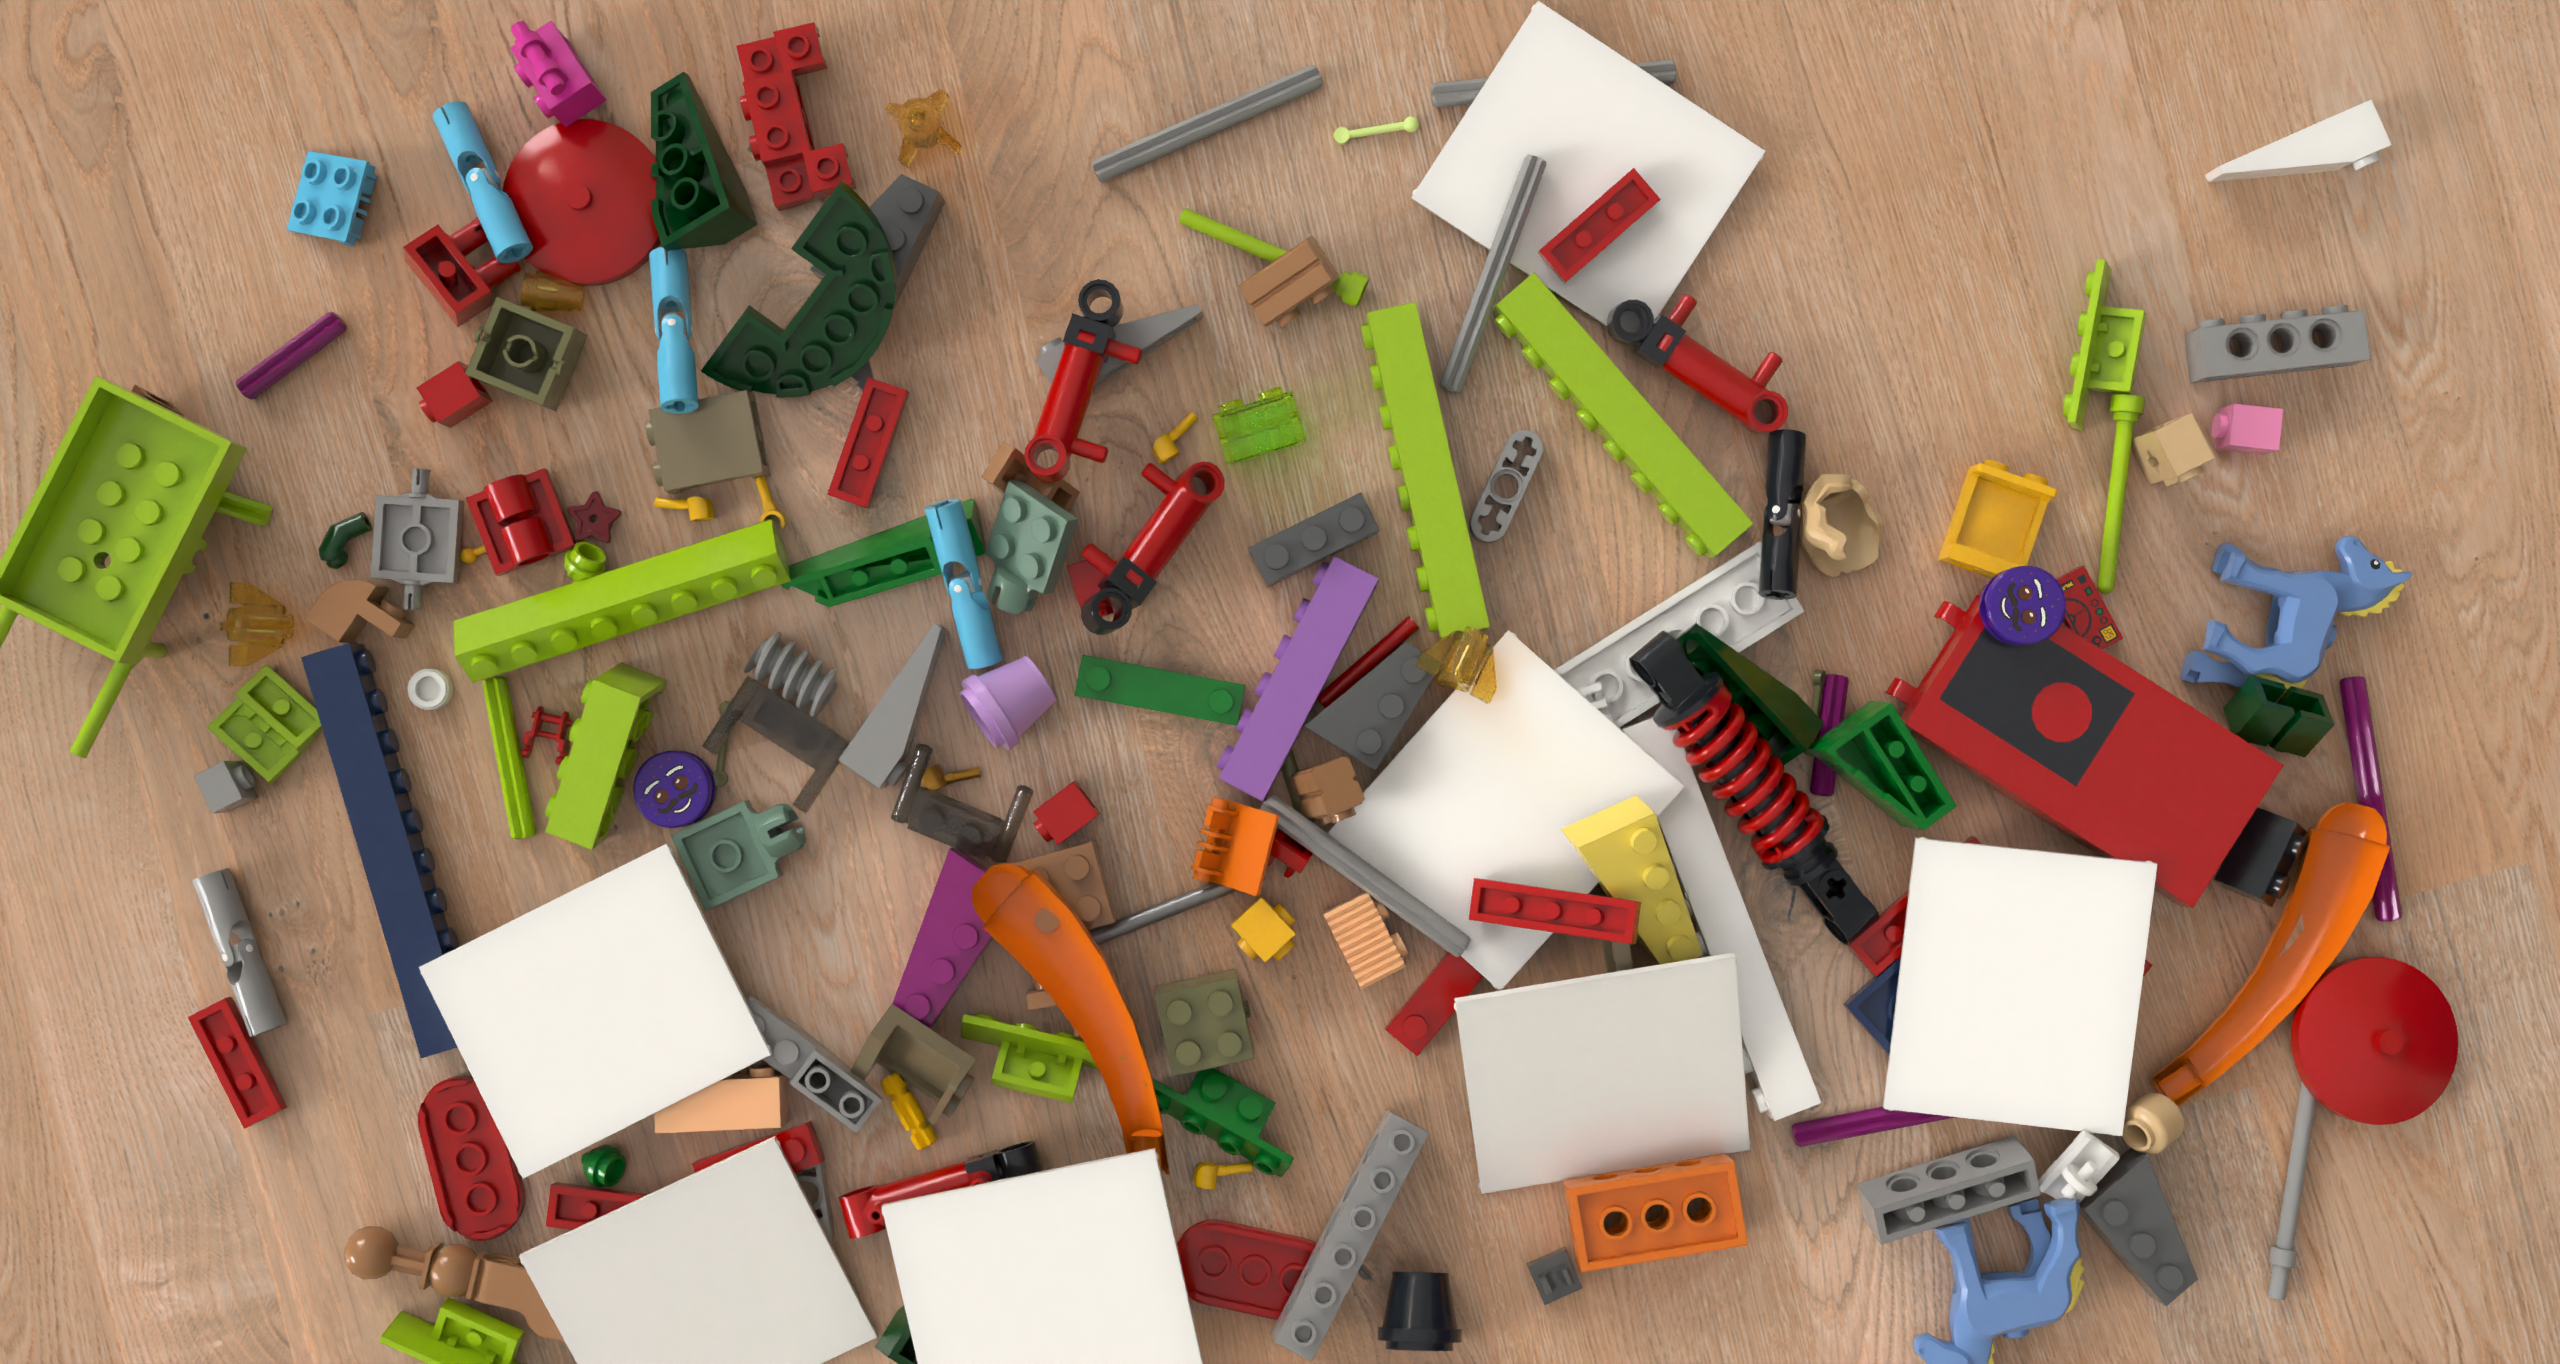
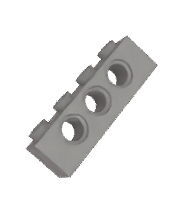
[2185,305,2370,383]
[1856,1136,2041,1244]

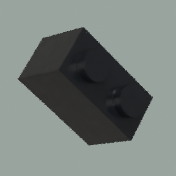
[2214,807,2308,907]

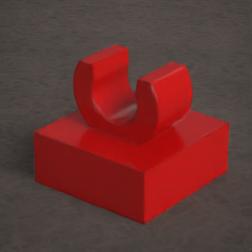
[1267,829,1313,878]

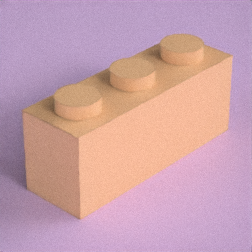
[654,1066,789,1133]

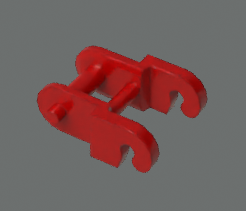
[521,706,572,765]

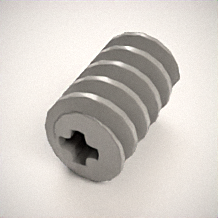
[744,632,837,718]

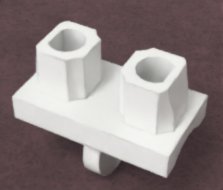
[2038,1130,2120,1203]

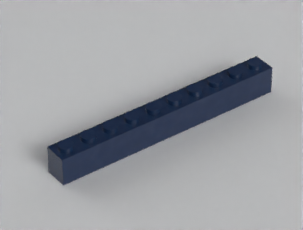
[301,643,459,1058]

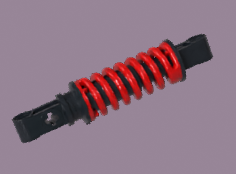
[1629,631,1880,945]

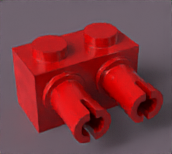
[403,217,521,327]

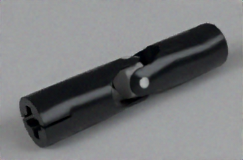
[1758,429,1806,600]

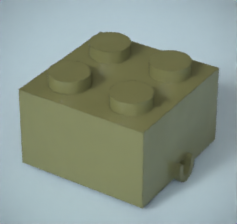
[465,297,588,412]
[1154,968,1254,1077]

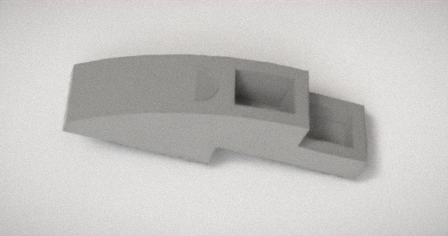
[746,995,883,1133]

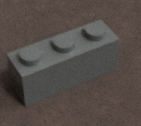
[1248,492,1380,588]

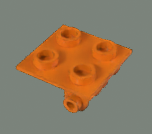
[1191,797,1280,897]

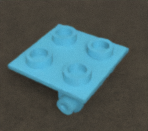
[287,151,378,247]

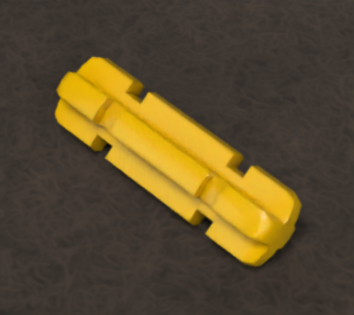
[880,1073,937,1150]

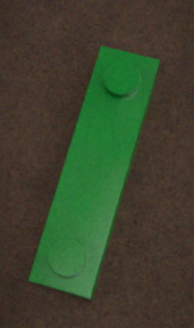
[1075,655,1245,726]

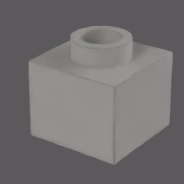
[194,760,258,813]

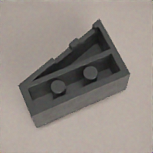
[810,174,945,307]
[1304,642,1442,771]
[2079,1148,2198,1306]

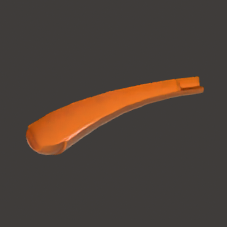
[2150,802,2390,1106]
[972,863,1170,1175]

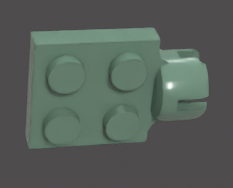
[985,479,1078,614]
[671,800,806,911]

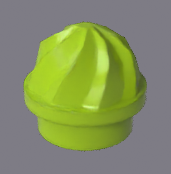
[564,542,606,582]

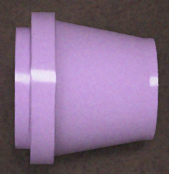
[959,656,1057,751]

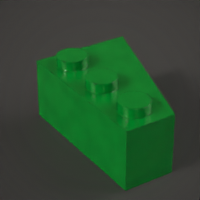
[1808,701,1957,830]

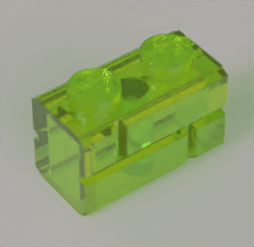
[1212,387,1306,466]

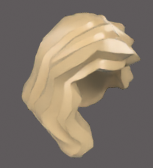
[1801,474,1884,579]

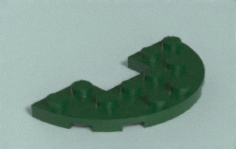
[701,180,897,398]

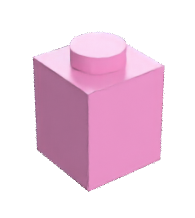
[2211,404,2284,455]

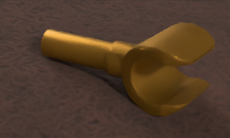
[920,764,981,791]

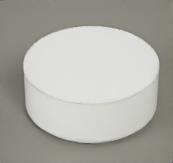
[408,669,453,710]

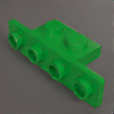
[1145,1068,1294,1177]

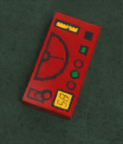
[2056,565,2123,650]

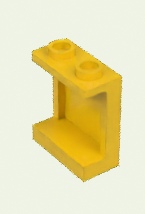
[1938,459,2058,578]

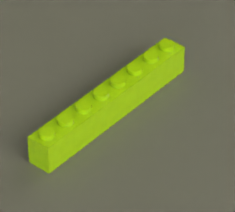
[1493,272,1754,559]
[1360,302,1490,639]
[453,519,791,683]

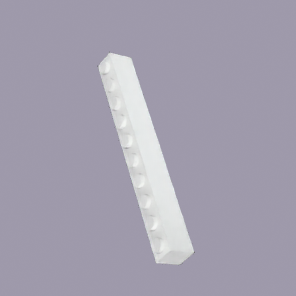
[1620,716,1821,1121]

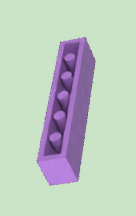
[1216,556,1379,801]

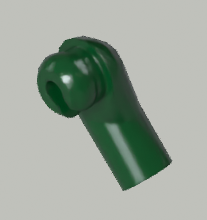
[318,512,372,569]

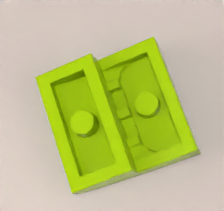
[207,664,323,785]

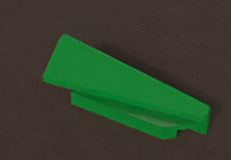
[781,499,986,607]

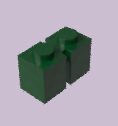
[2223,675,2335,757]

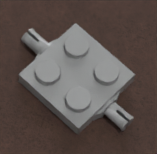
[370,468,464,610]

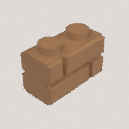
[1238,235,1339,328]
[1289,756,1365,826]

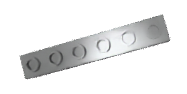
[1270,1109,1429,1362]

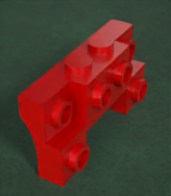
[736,22,857,211]

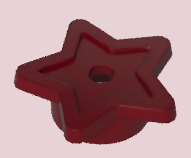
[567,491,622,544]

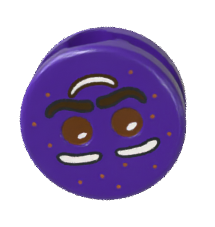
[1979,566,2066,646]
[633,751,717,828]

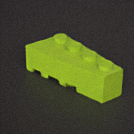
[545,662,667,850]

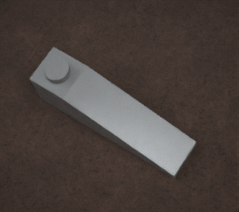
[1035,304,1204,388]
[838,623,946,789]

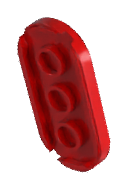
[417,1075,525,1241]
[1177,1219,1317,1320]

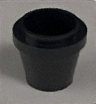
[1378,1272,1462,1351]

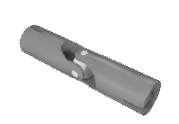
[192,868,287,1037]

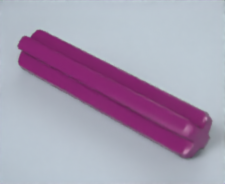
[236,311,347,399]
[1810,674,1849,797]

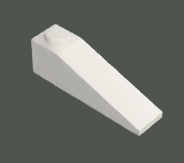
[2205,100,2392,182]

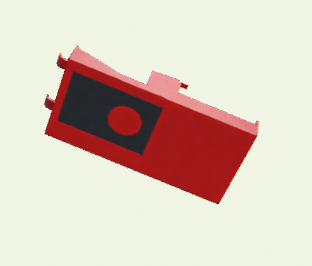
[1885,586,2284,908]

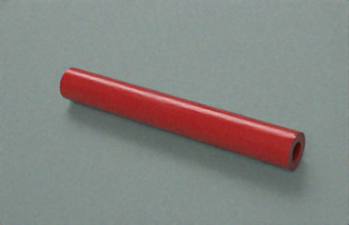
[1317,616,1419,709]

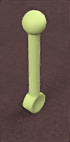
[1334,116,1419,145]

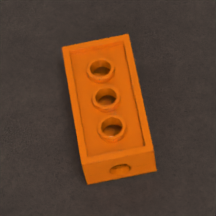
[1562,1153,1748,1273]

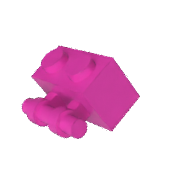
[510,21,607,127]

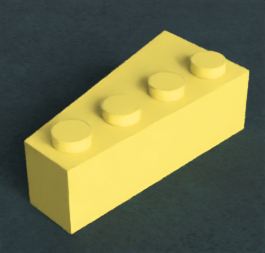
[1561,795,1703,965]

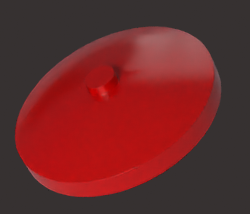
[502,119,661,286]
[2291,957,2458,1125]

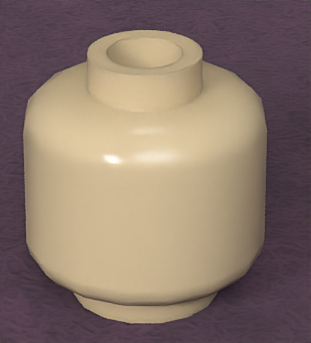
[2122,1092,2185,1155]

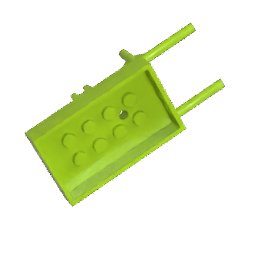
[0,376,247,758]

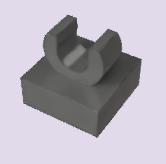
[1527,1247,1582,1305]

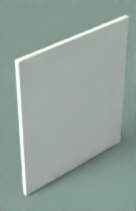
[1411,1,1765,346]
[1328,630,1685,991]
[1883,837,2158,1136]
[419,843,772,1179]
[1454,952,1751,1194]
[519,1136,877,1364]
[881,1148,1203,1364]

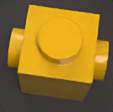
[1231,895,1296,962]

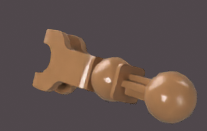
[344,1226,565,1342]

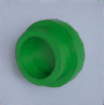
[581,1145,626,1187]

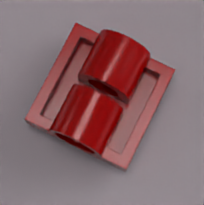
[466,468,576,576]

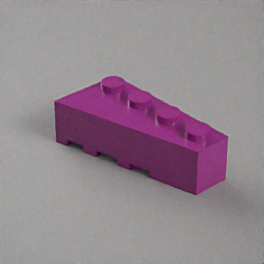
[892,847,993,1029]

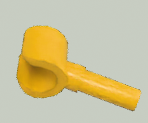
[1152,411,1198,464]
[755,476,788,529]
[654,496,714,522]
[1193,1162,1253,1189]

